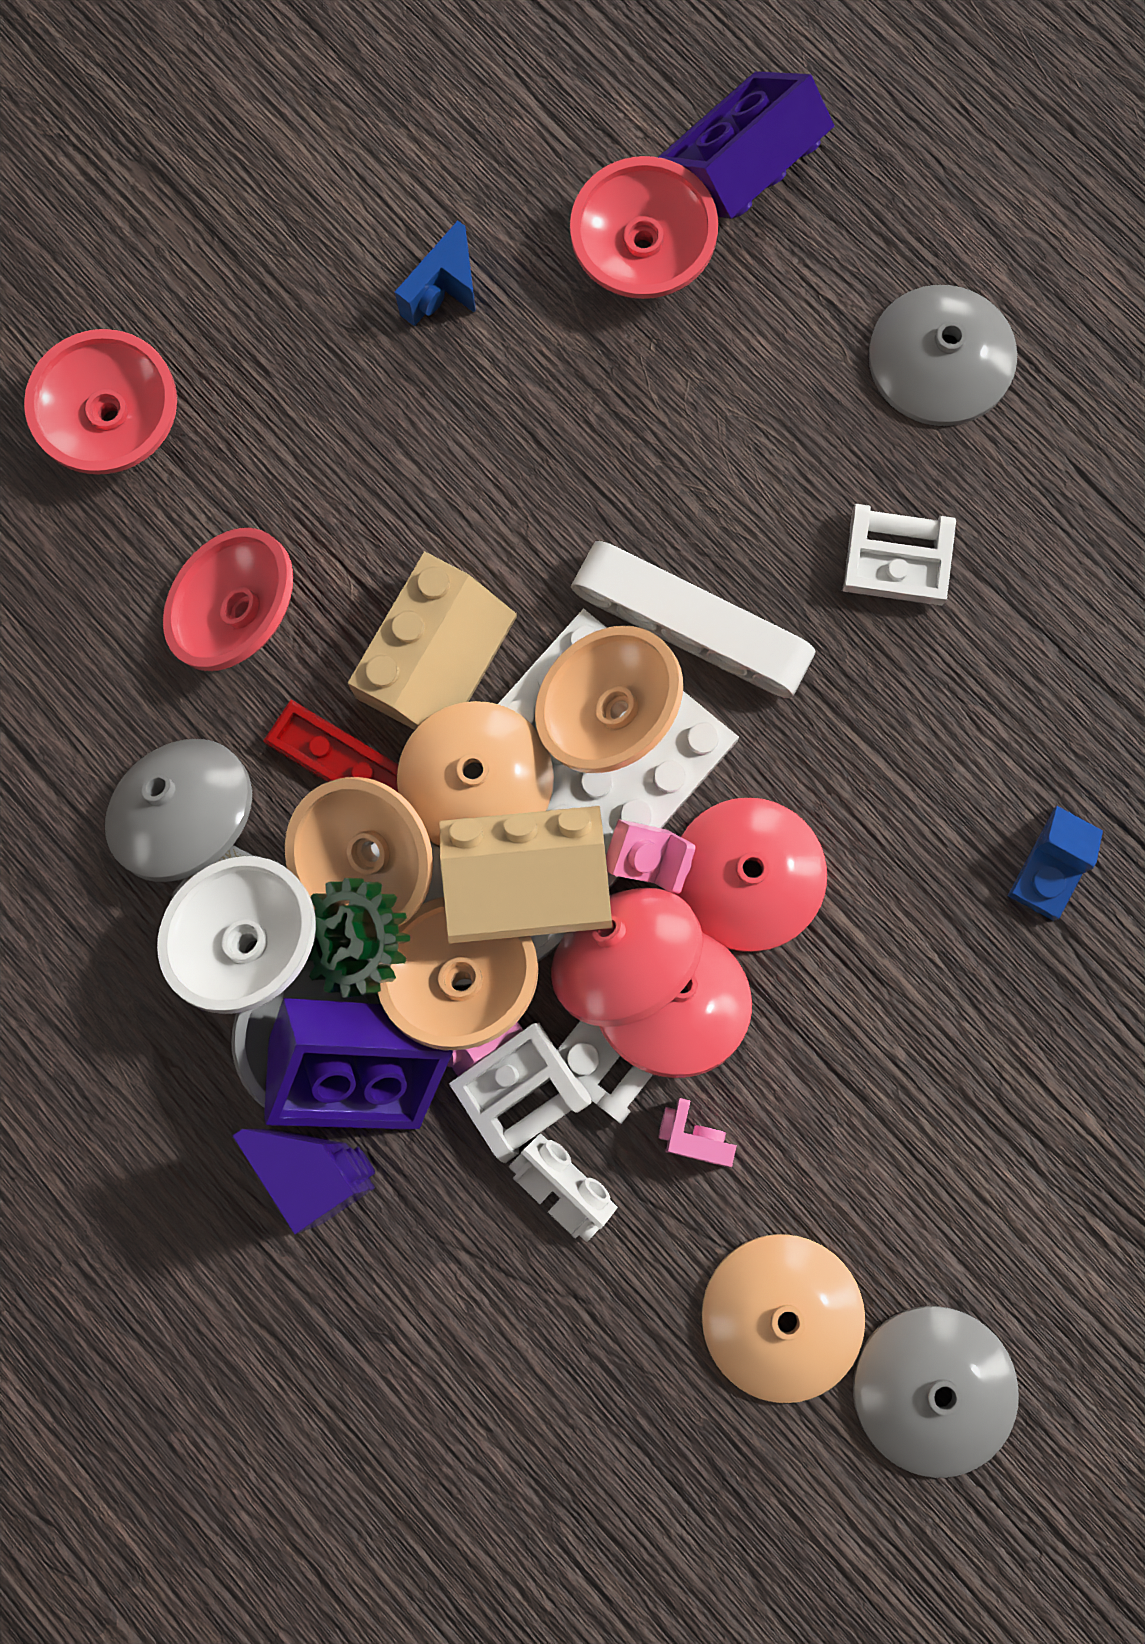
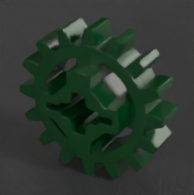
[307,878,410,997]

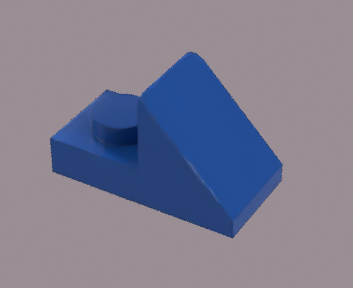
[395,220,476,326]
[1007,806,1103,921]

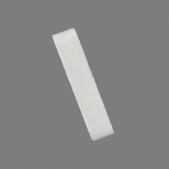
[571,541,815,698]

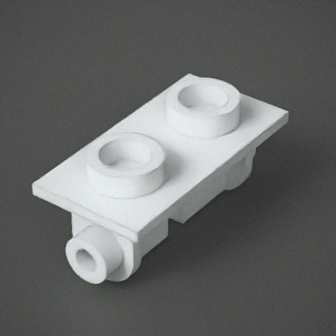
[509,1133,618,1242]

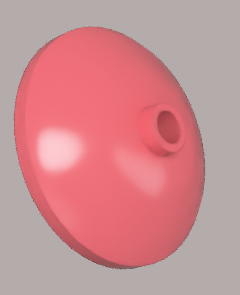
[570,156,718,299]
[24,329,177,475]
[163,528,293,671]
[674,798,827,952]
[551,888,703,1027]
[599,932,752,1078]

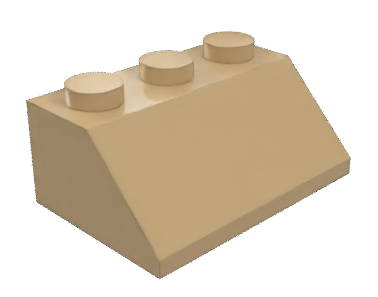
[348,551,517,730]
[439,806,612,944]

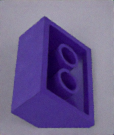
[658,71,835,219]
[264,998,453,1129]
[233,1129,375,1234]

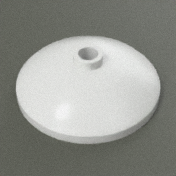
[157,856,316,1014]

